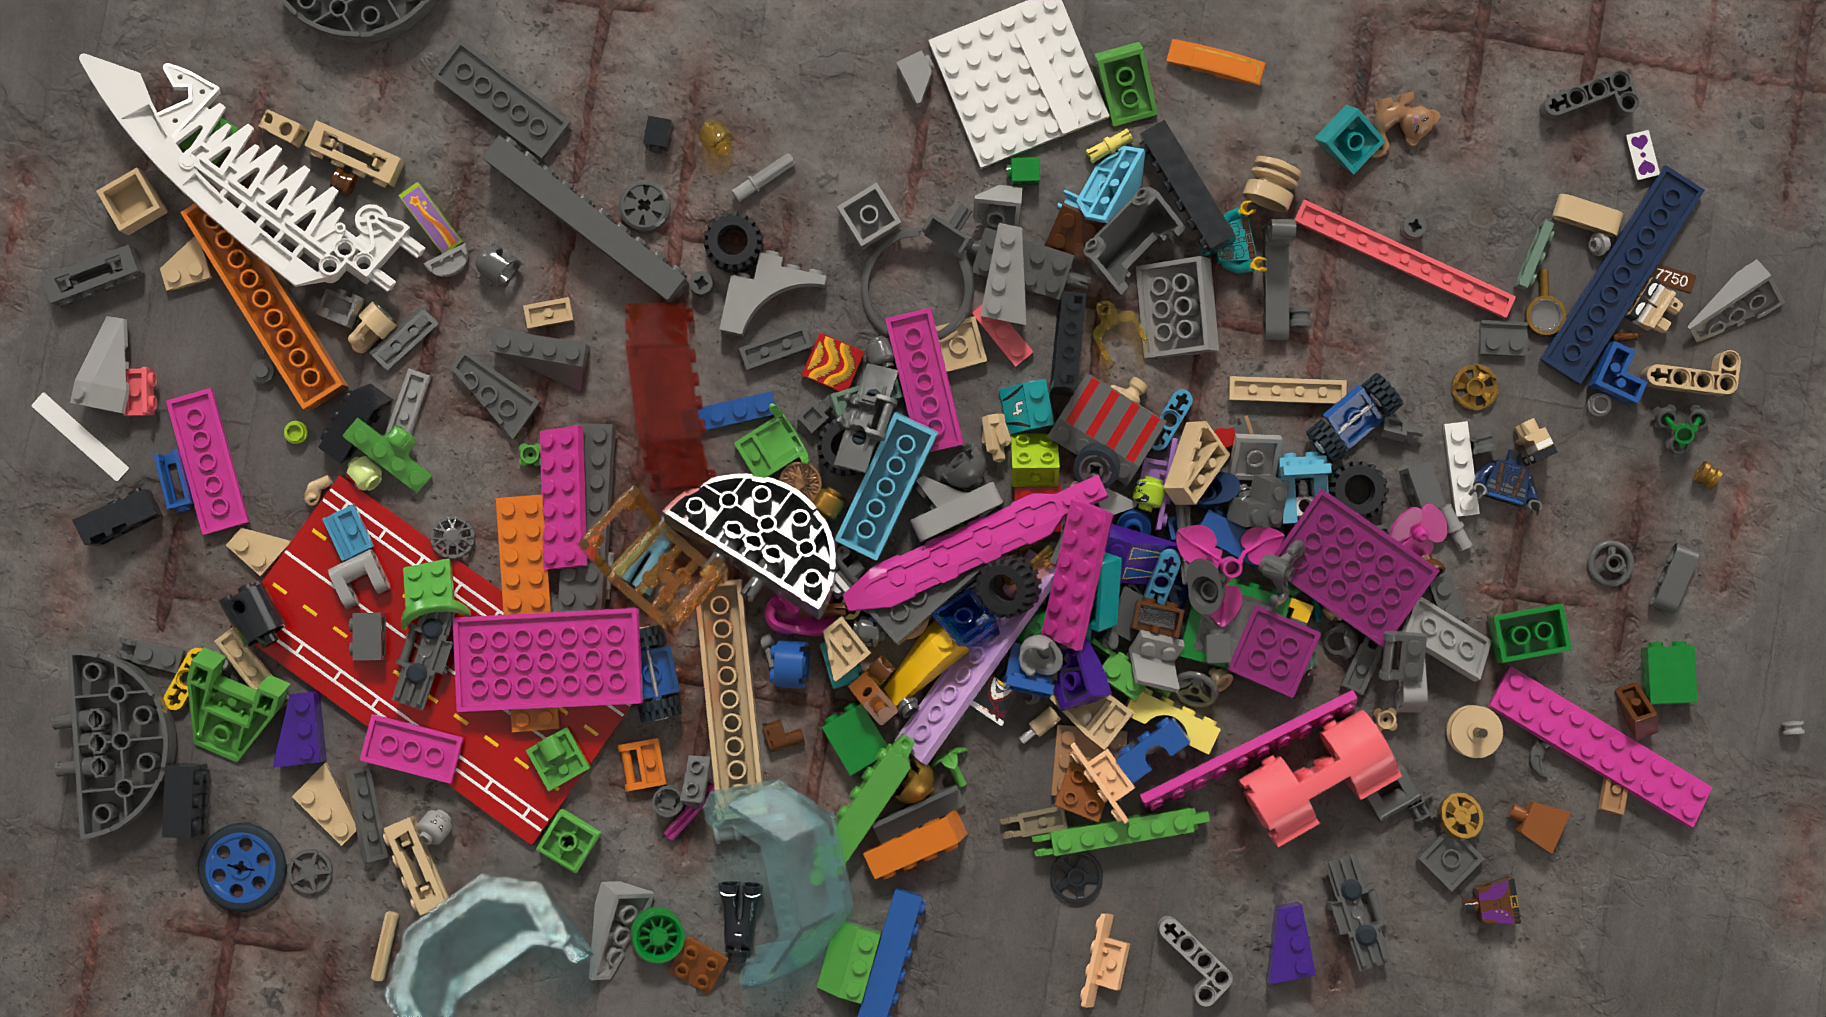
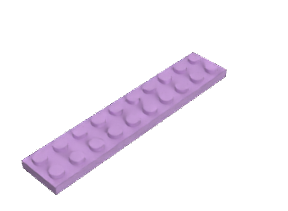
[895,549,1056,765]

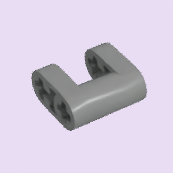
[328,549,390,609]

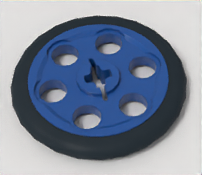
[198,823,286,912]

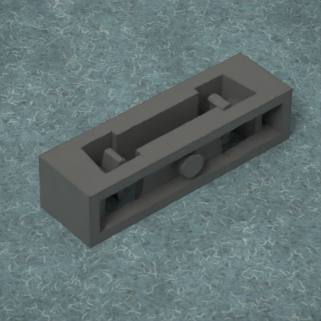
[41,245,145,308]

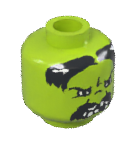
[1133,476,1166,512]

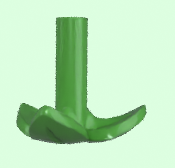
[931,747,968,788]

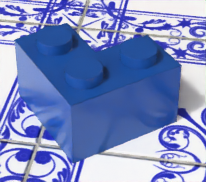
[1588,341,1648,406]

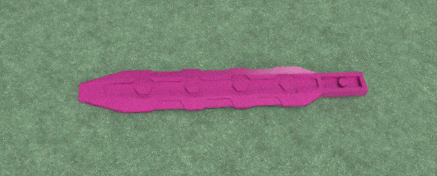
[843,475,1109,611]

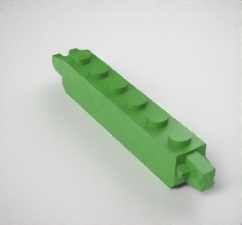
[808,733,915,886]
[1032,807,1210,857]

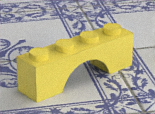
[1125,688,1221,754]

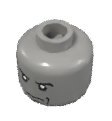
[416,809,452,845]

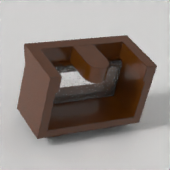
[1130,597,1184,638]

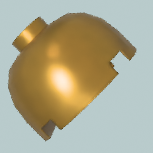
[892,755,935,804]

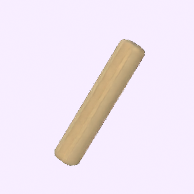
[371,911,399,981]

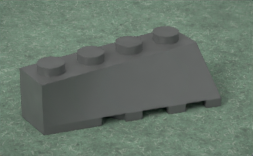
[490,328,590,392]

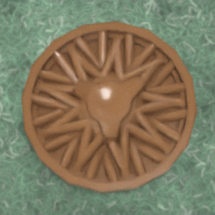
[779,461,822,501]

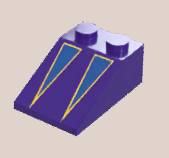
[1105,524,1178,585]

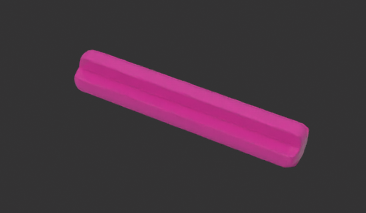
[664,782,715,840]

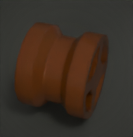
[330,167,358,196]

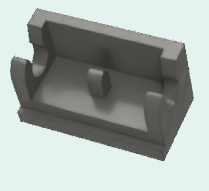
[1399,461,1446,509]

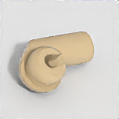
[304,475,333,506]

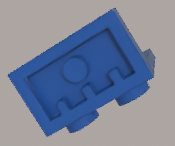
[1003,642,1054,698]

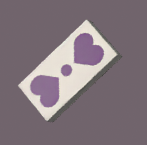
[1624,130,1660,181]

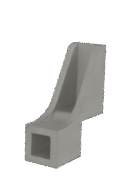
[915,476,1004,519]

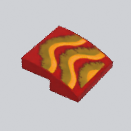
[801,333,865,392]

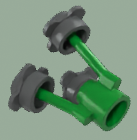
[1653,404,1714,459]

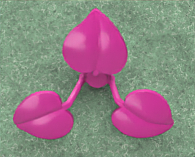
[1176,525,1284,627]

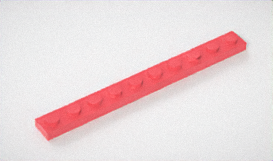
[1294,200,1516,319]

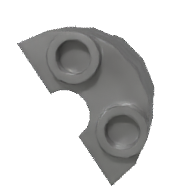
[315,288,366,329]

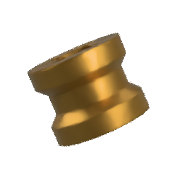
[1693,460,1723,490]

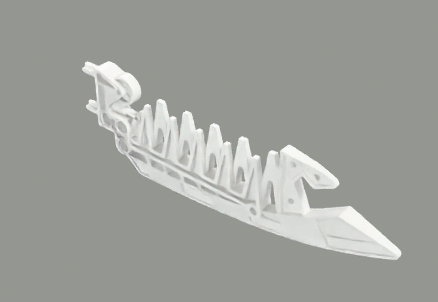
[79,53,426,292]

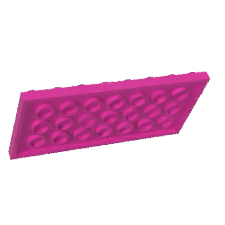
[453,608,643,712]

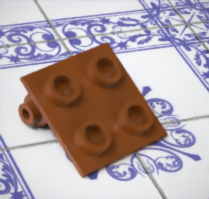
[1054,762,1105,823]
[668,936,728,994]

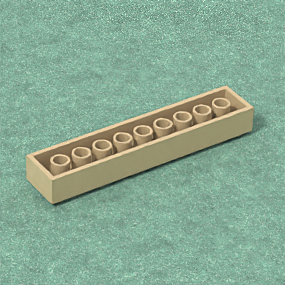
[694,579,767,820]

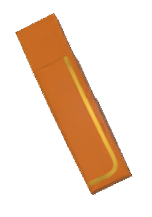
[1166,39,1266,86]

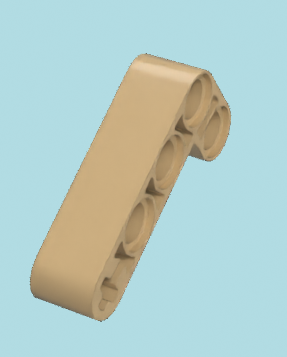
[1640,350,1741,396]

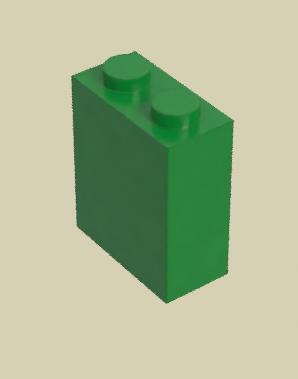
[1641,641,1698,704]
[822,701,888,776]

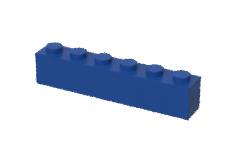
[857,887,926,1017]

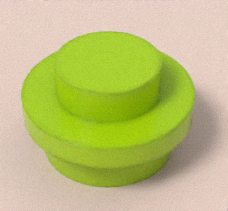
[284,421,308,444]

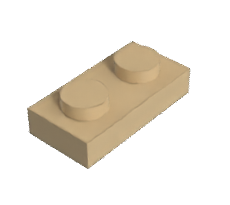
[523,297,574,329]

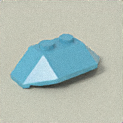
[1077,146,1145,223]

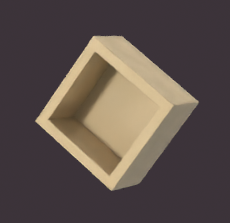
[97,168,168,235]

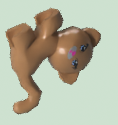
[1370,91,1441,158]

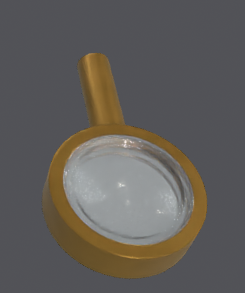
[1524,270,1566,336]

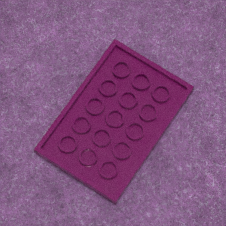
[1274,488,1440,648]

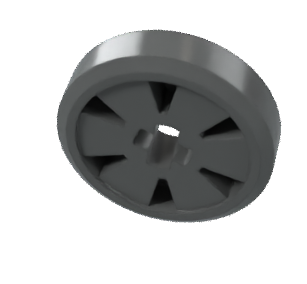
[619,180,671,232]

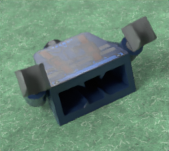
[1468,449,1542,516]

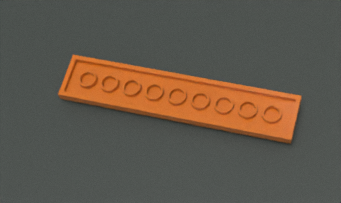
[496,495,560,732]

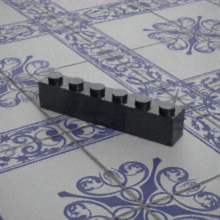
[1139,120,1236,255]

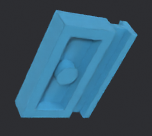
[322,504,375,561]

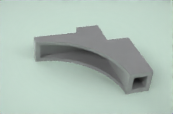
[719,250,827,337]

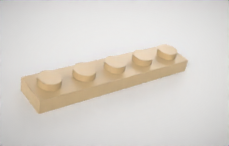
[1228,376,1347,404]

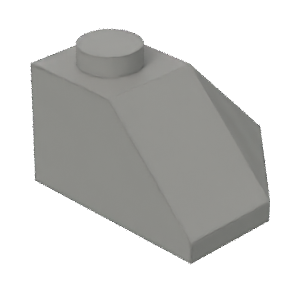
[973,185,1023,231]

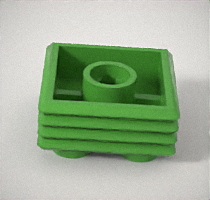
[536,809,601,873]

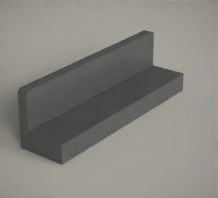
[872,783,966,844]

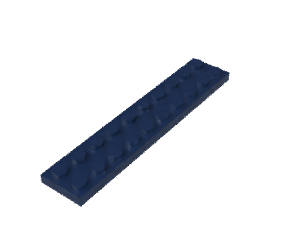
[1539,165,1705,385]

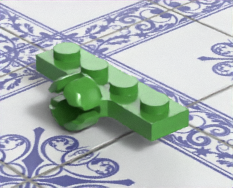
[343,417,432,493]

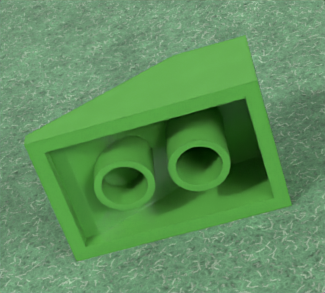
[1094,42,1158,127]

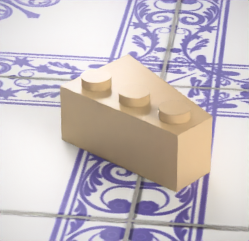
[1163,421,1230,505]

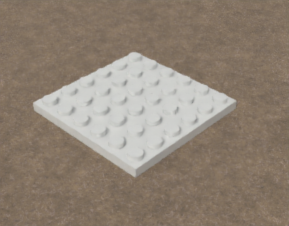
[929,0,1109,169]

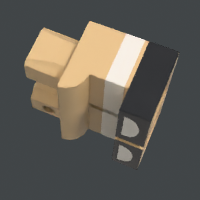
[1624,277,1683,334]
[1514,418,1558,467]

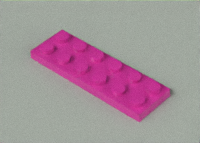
[885,307,964,452]
[166,388,250,535]
[540,425,587,570]
[1041,499,1113,651]

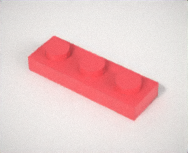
[971,305,1033,367]

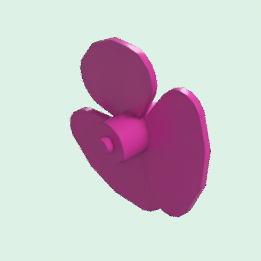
[1389,504,1447,556]

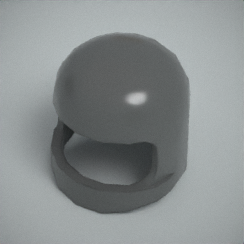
[476,245,522,287]

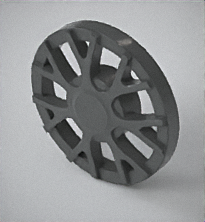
[430,516,475,559]

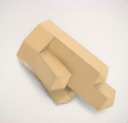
[982,413,1012,463]

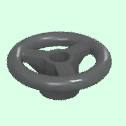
[1588,540,1634,587]
[1174,671,1218,708]

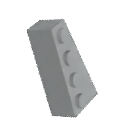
[980,223,1026,325]

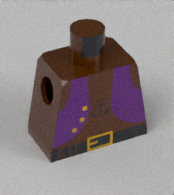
[1462,876,1521,924]

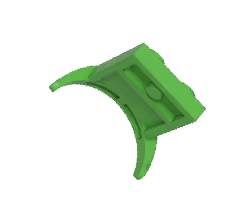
[734,403,809,479]
[401,558,471,630]

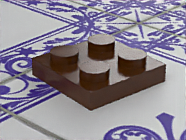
[1044,202,1105,264]

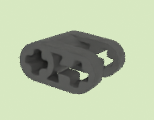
[1365,760,1421,823]

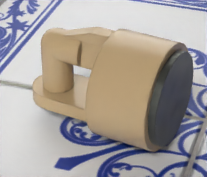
[348,301,398,353]

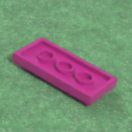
[360,714,464,784]

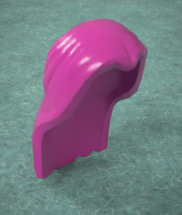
[765,595,838,636]

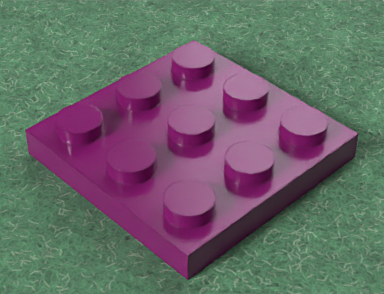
[1227,604,1321,698]

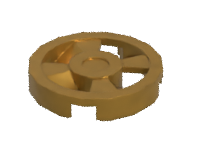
[1451,364,1499,411]
[1438,792,1483,840]

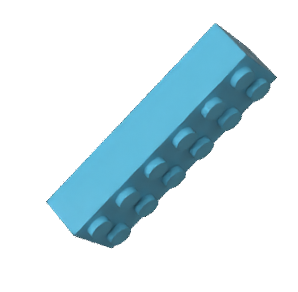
[835,412,939,561]

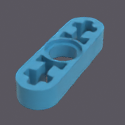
[1151,389,1193,451]
[1143,549,1181,614]

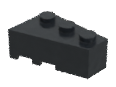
[318,383,393,463]
[72,488,163,547]

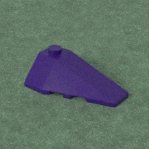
[1053,636,1112,711]

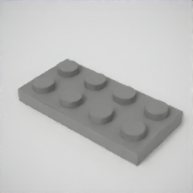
[1401,597,1492,682]

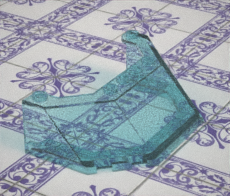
[703,779,854,990]
[384,874,594,1017]

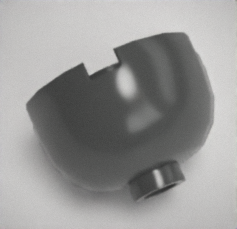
[939,443,986,489]

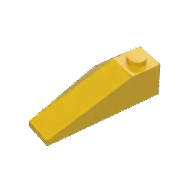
[884,614,971,708]

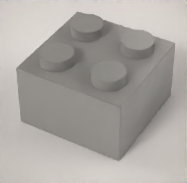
[837,182,901,250]

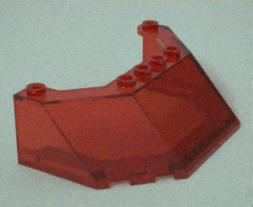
[625,302,716,496]

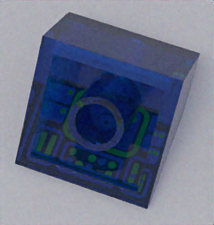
[931,588,1000,647]

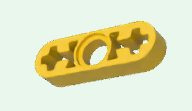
[164,648,203,710]

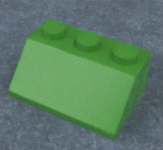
[817,919,881,1004]

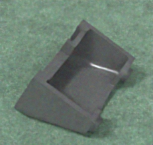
[1084,187,1186,295]

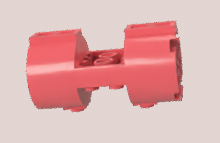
[1238,710,1402,847]

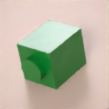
[1006,157,1040,185]

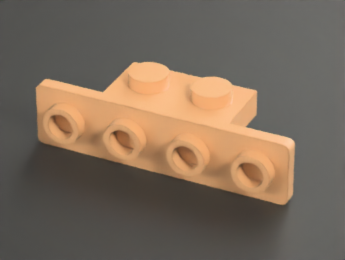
[1070,743,1135,824]
[1080,913,1130,1008]

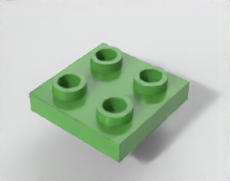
[526,727,591,791]

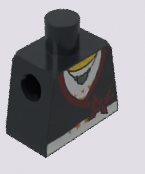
[970,668,1018,727]

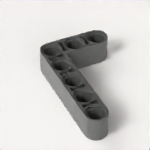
[1263,219,1296,340]

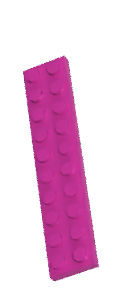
[1487,666,1713,829]
[1140,690,1357,812]

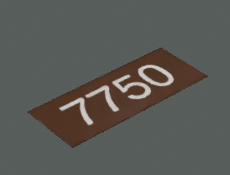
[1648,264,1696,293]

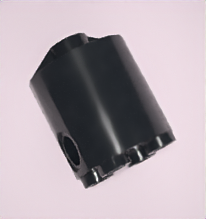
[219,581,287,649]

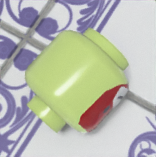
[346,456,382,491]

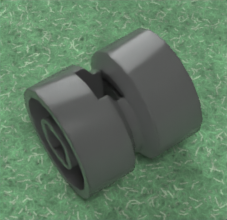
[652,784,685,817]

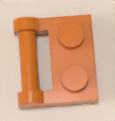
[617,738,667,791]

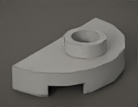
[423,243,469,277]

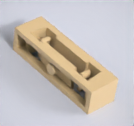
[304,120,405,188]
[383,815,451,915]

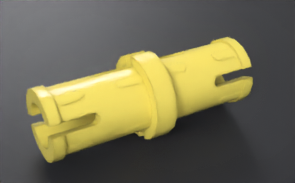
[1086,128,1133,164]

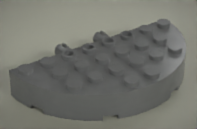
[281,0,438,43]
[662,474,836,619]
[51,650,177,840]

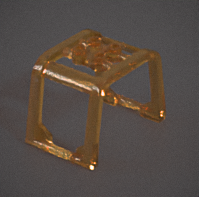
[577,484,729,637]

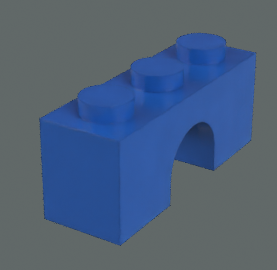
[1116,717,1191,784]

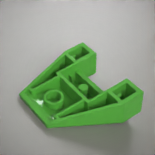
[187,647,291,762]

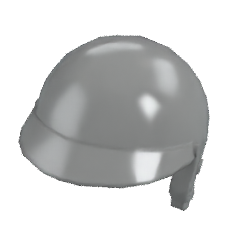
[1019,635,1063,676]

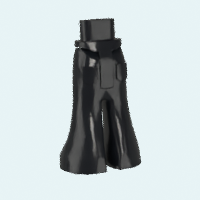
[718,881,763,963]

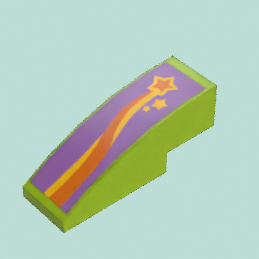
[398,182,463,254]

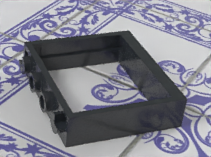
[1049,291,1087,396]

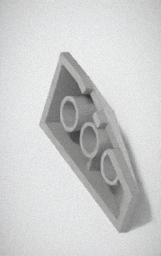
[1687,259,1785,342]
[70,316,130,414]
[589,881,654,980]

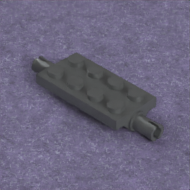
[968,227,1092,300]

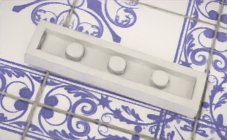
[1443,421,1480,517]

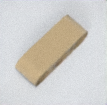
[1552,194,1624,237]

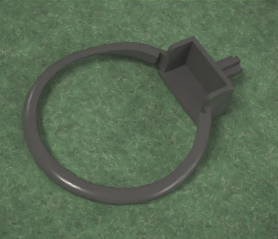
[861,204,975,340]

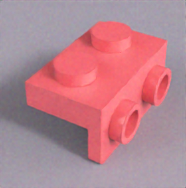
[124,367,157,416]

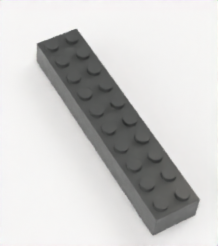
[482,135,689,306]

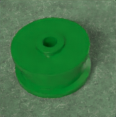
[630,907,685,963]

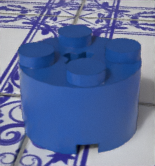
[770,640,810,689]

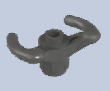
[1258,540,1306,606]

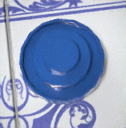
[1117,509,1151,535]

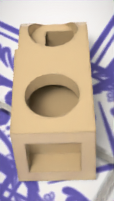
[258,109,309,148]

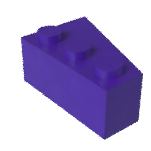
[273,691,327,767]
[1266,902,1316,984]

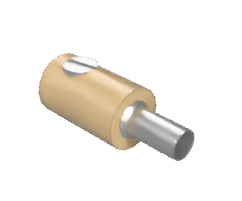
[1019,706,1061,744]

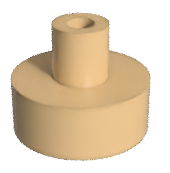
[1209,667,1233,692]

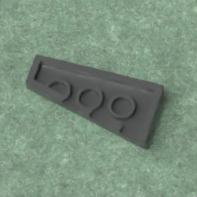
[450,349,541,440]

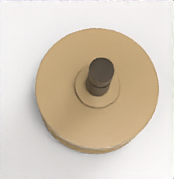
[1446,705,1503,758]

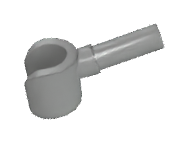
[760,633,776,667]

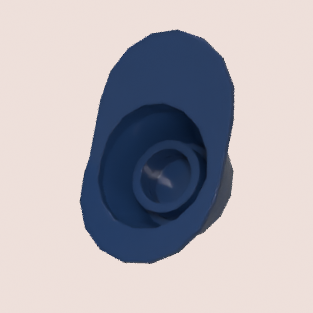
[1195,472,1240,510]

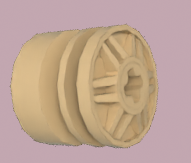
[1242,156,1302,212]

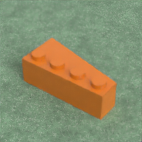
[863,809,968,880]

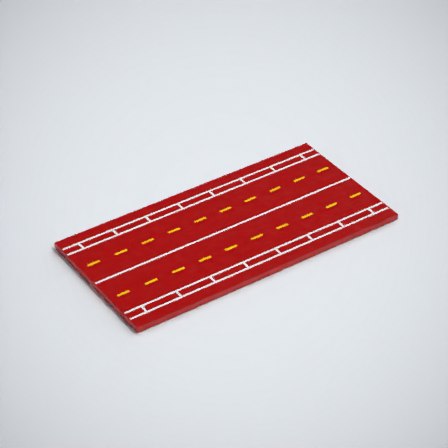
[229,475,634,845]

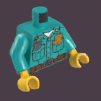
[1199,200,1267,274]

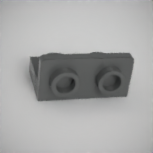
[680,755,712,809]

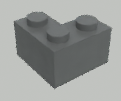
[1227,475,1289,528]

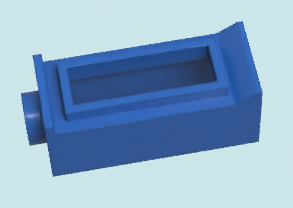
[154,449,194,513]

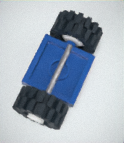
[1306,373,1404,463]
[637,624,682,723]

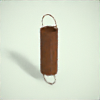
[1611,331,1644,342]

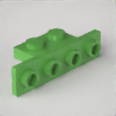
[1091,638,1171,702]

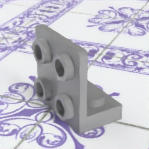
[1129,630,1185,692]

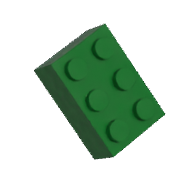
[1487,604,1572,663]

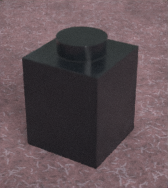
[643,115,673,153]

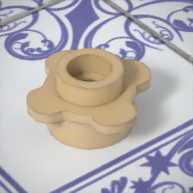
[1373,708,1398,731]

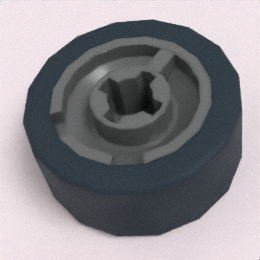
[1073,443,1120,489]

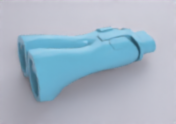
[612,516,677,595]

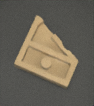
[160,236,213,292]
[226,528,291,576]
[823,616,871,682]

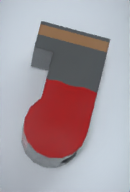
[1214,415,1255,448]

